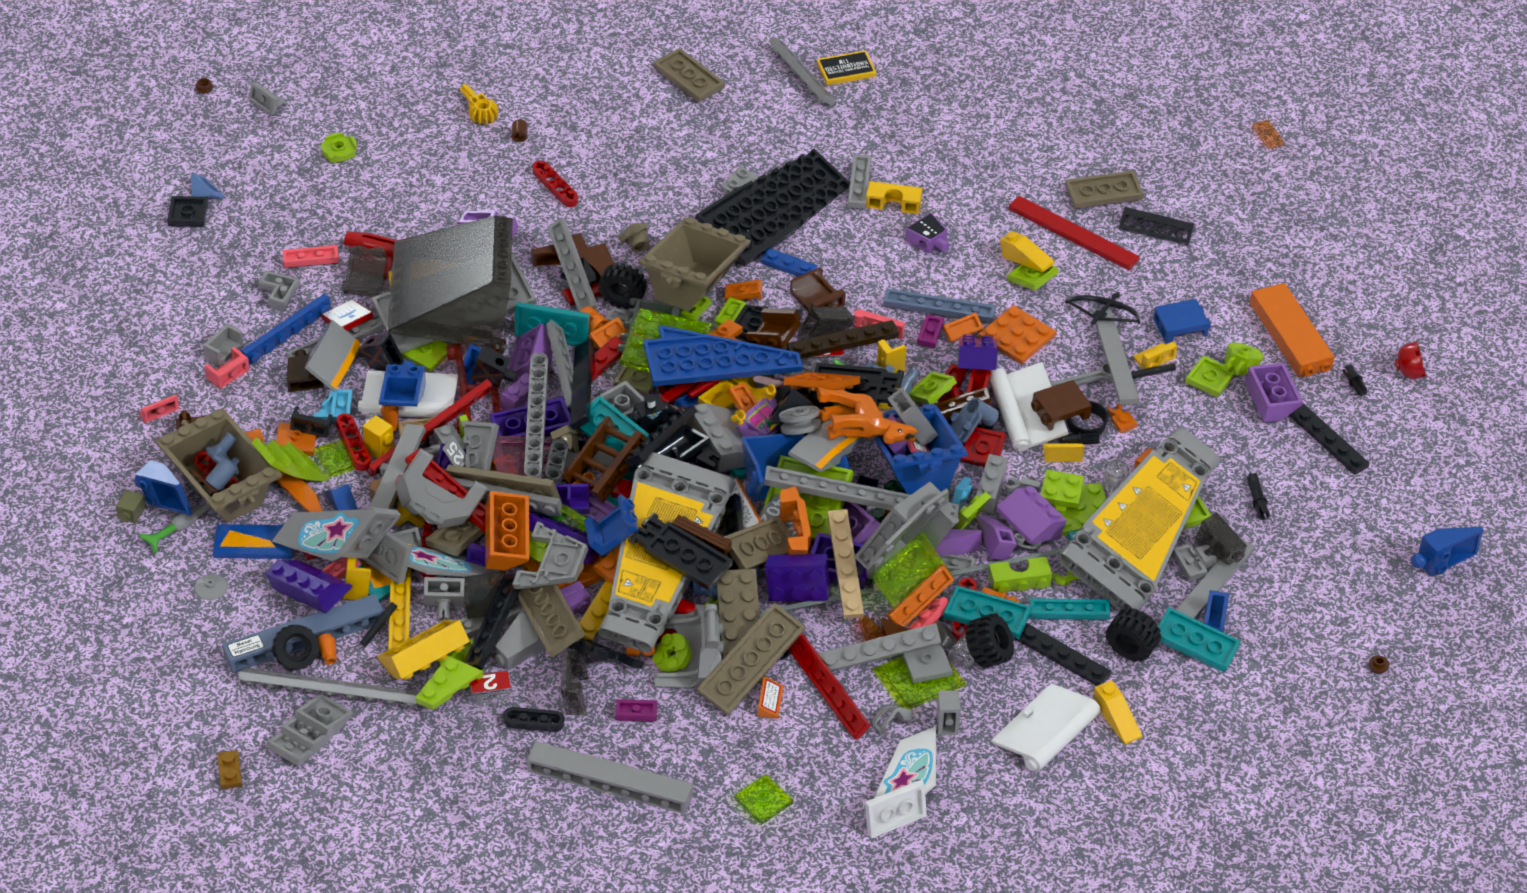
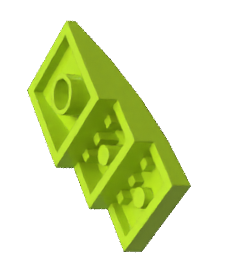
[251,437,329,481]

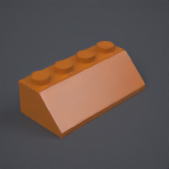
[485,491,529,571]

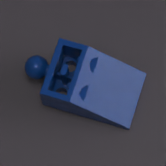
[379,360,426,407]
[134,460,193,516]
[1411,527,1484,577]

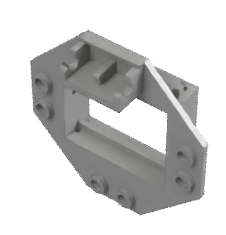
[854,482,959,580]

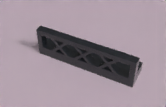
[1119,207,1196,245]

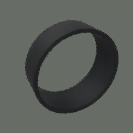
[1067,401,1109,435]

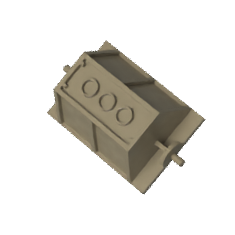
[638,217,751,311]
[155,408,282,523]

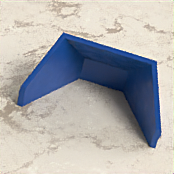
[741,433,850,502]

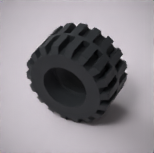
[1105,608,1161,662]
[965,613,1014,668]

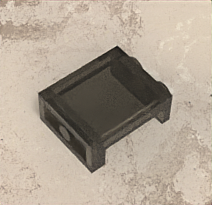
[342,245,388,297]
[561,651,589,715]

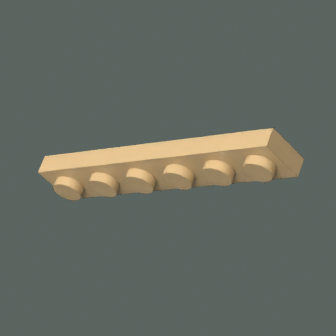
[827,509,864,619]

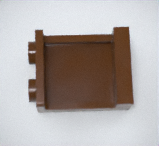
[790,267,846,319]
[746,308,801,350]
[1031,380,1092,431]

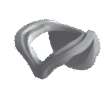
[872,705,913,736]

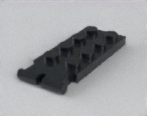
[808,363,905,407]
[628,513,733,591]

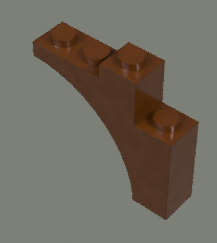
[531,233,614,283]

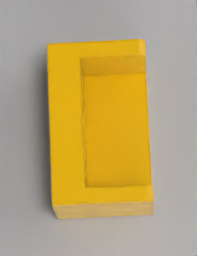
[698,379,735,409]

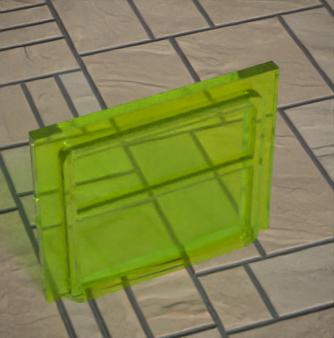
[871,532,955,608]
[873,656,966,710]

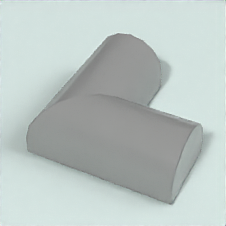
[258,271,300,311]

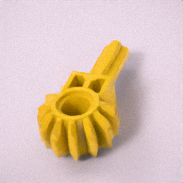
[460,84,498,125]

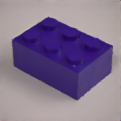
[958,334,998,370]
[811,532,867,590]
[765,554,831,601]

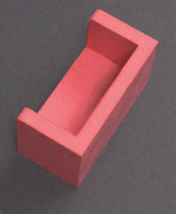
[204,347,249,389]

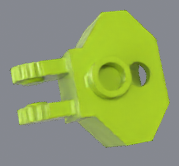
[1224,342,1264,375]

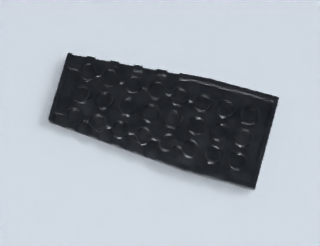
[695,149,850,267]

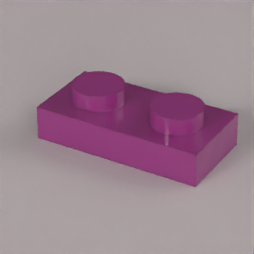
[917,314,944,348]
[615,699,657,722]

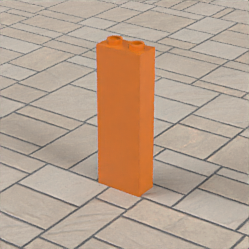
[1250,283,1335,378]

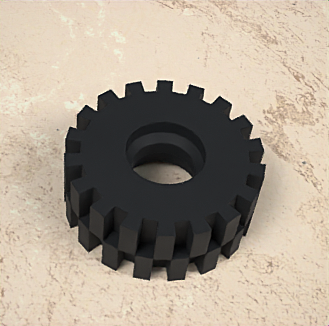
[598,263,648,309]

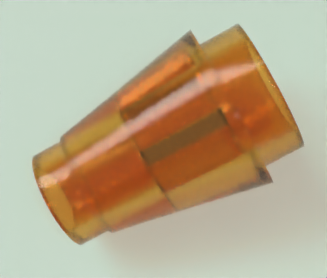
[858,615,882,641]

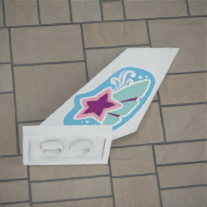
[865,727,936,839]

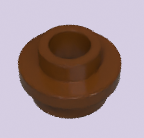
[195,78,213,94]
[1369,655,1389,674]

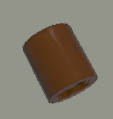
[511,119,528,142]

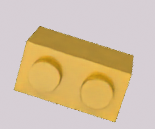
[362,415,394,459]

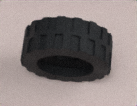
[272,625,319,670]

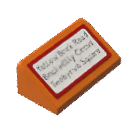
[758,677,784,719]

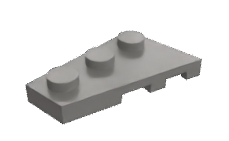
[462,421,499,471]

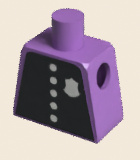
[905,213,950,253]

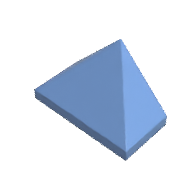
[191,173,225,199]

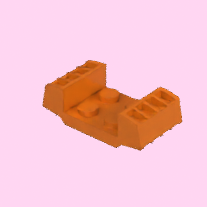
[779,486,811,555]

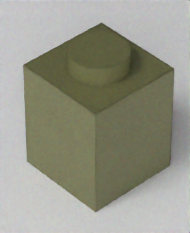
[116,490,146,524]

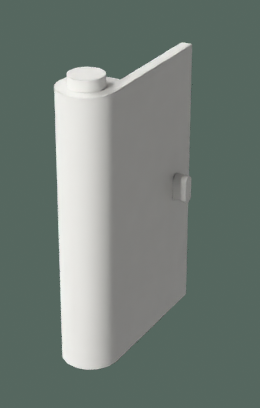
[989,362,1069,451]
[358,371,458,418]
[991,683,1101,772]

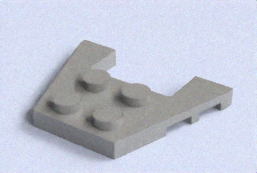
[512,522,588,589]

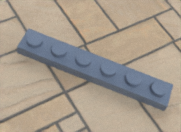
[883,288,996,323]

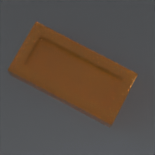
[1253,119,1284,149]

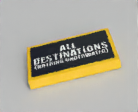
[817,50,876,85]

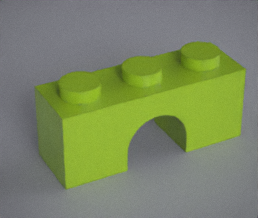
[988,556,1052,594]

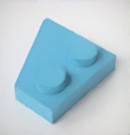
[313,389,353,422]
[952,476,973,512]

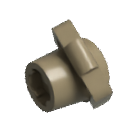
[618,223,650,253]

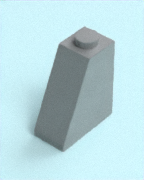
[887,387,938,446]
[495,611,545,670]

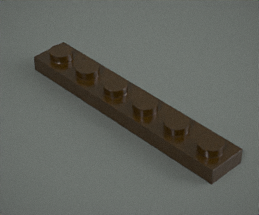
[787,320,899,359]

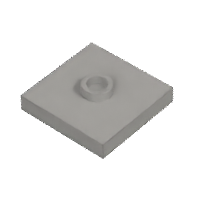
[902,644,952,683]

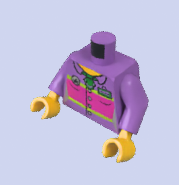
[731,384,780,437]

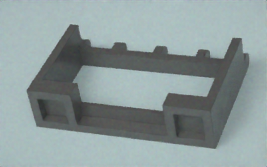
[617,298,681,363]

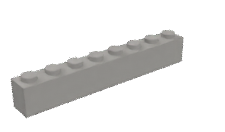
[527,741,693,815]

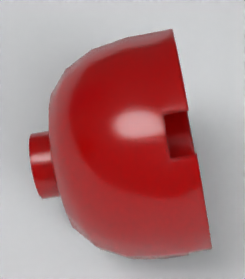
[1395,341,1426,379]

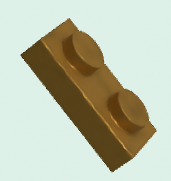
[217,750,242,790]

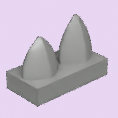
[248,82,285,115]

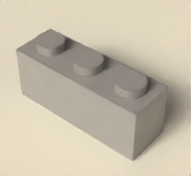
[976,454,1008,514]

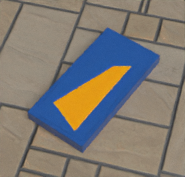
[213,524,294,559]

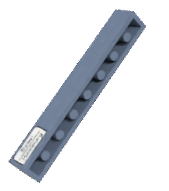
[222,594,384,673]

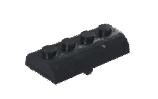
[629,424,711,476]

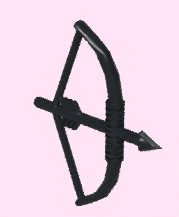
[1065,292,1140,325]

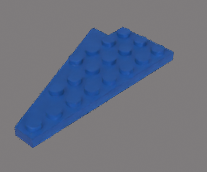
[643,325,803,387]

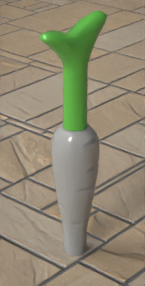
[139,502,211,553]

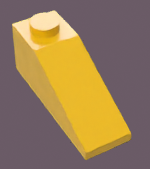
[1000,231,1055,273]
[1093,680,1142,745]

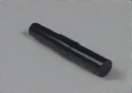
[1131,363,1176,379]
[359,602,398,648]

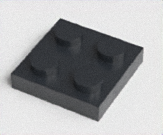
[167,196,208,227]

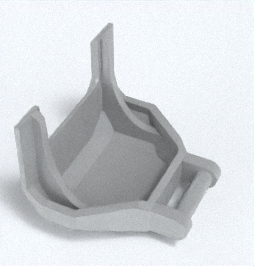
[395,448,488,529]
[653,604,723,688]

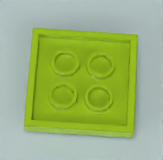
[1051,483,1107,536]

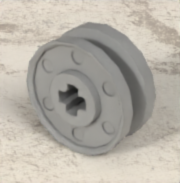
[779,406,822,435]

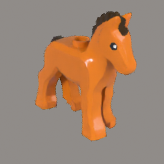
[817,387,917,444]

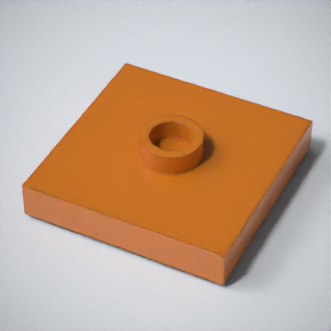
[276,423,317,456]

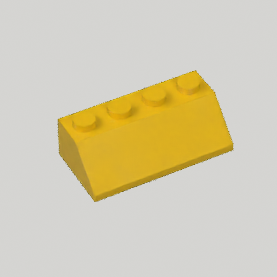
[377,620,470,680]

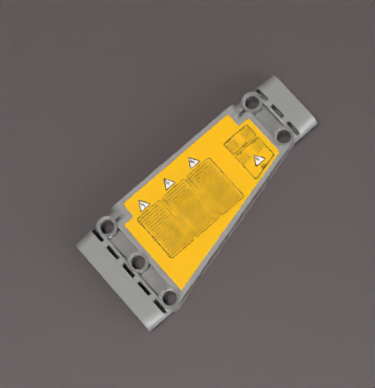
[1057,427,1220,611]
[598,452,736,653]

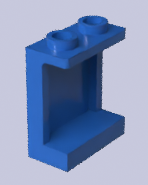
[1153,299,1211,344]
[584,494,638,556]

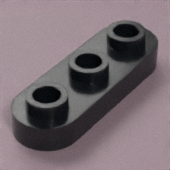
[503,707,565,732]

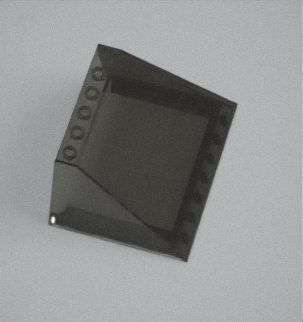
[387,215,513,349]

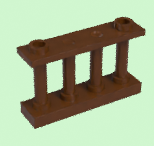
[562,416,646,503]

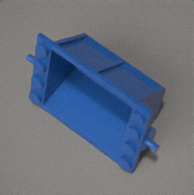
[873,404,968,495]

